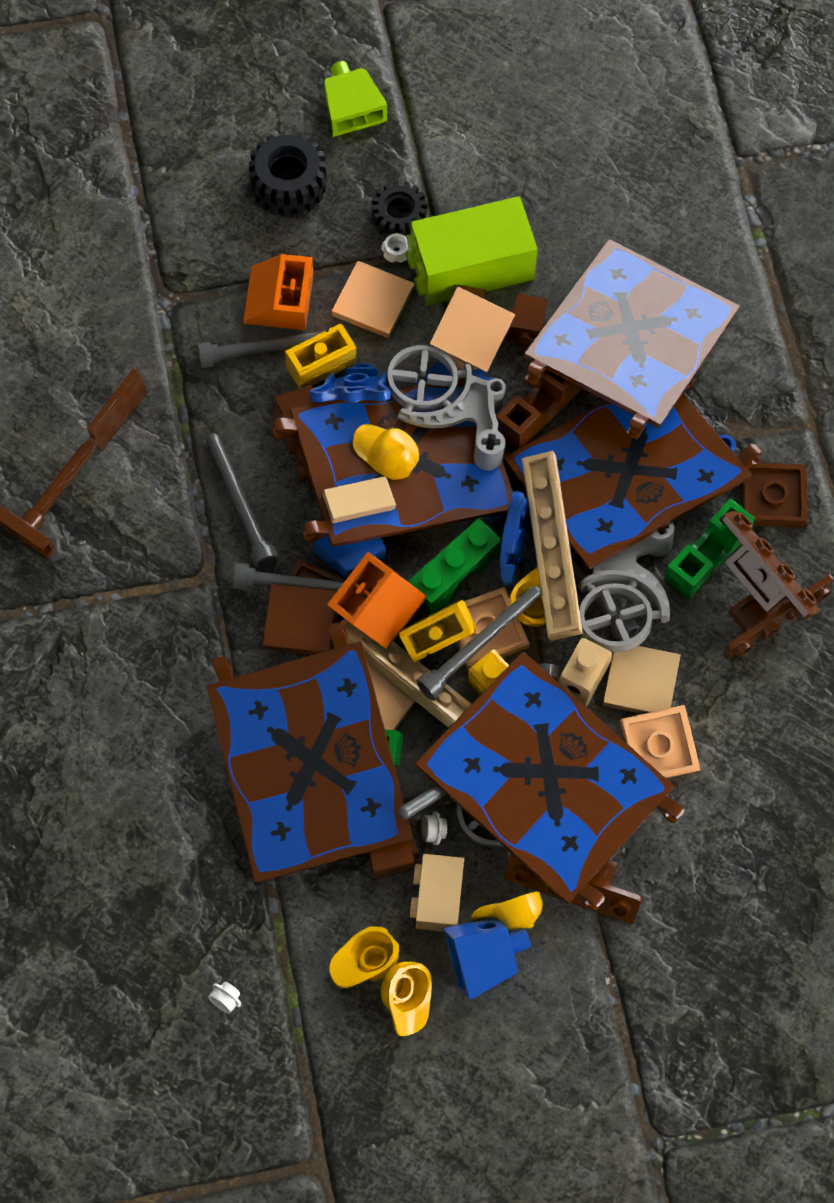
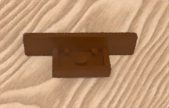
[721,511,820,619]
[723,574,834,660]
[504,853,642,924]

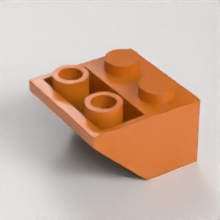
[243,254,314,331]
[327,552,427,649]

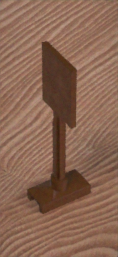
[0,368,148,559]

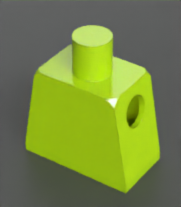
[324,61,387,137]

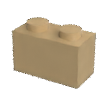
[410,854,464,932]

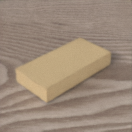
[323,476,396,524]

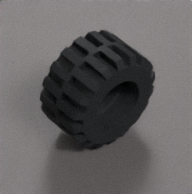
[249,131,327,217]

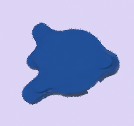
[310,363,391,403]
[500,491,530,586]

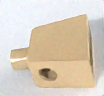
[559,638,612,707]

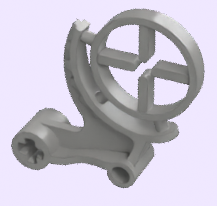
[387,345,506,471]
[578,523,675,652]

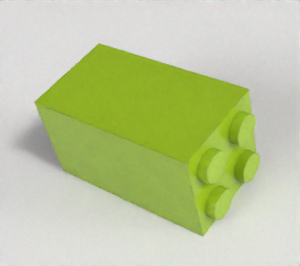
[406,196,538,306]

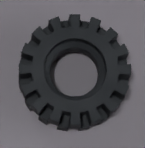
[372,181,427,238]

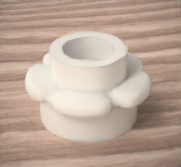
[381,233,409,263]
[421,811,447,845]
[208,982,241,1014]

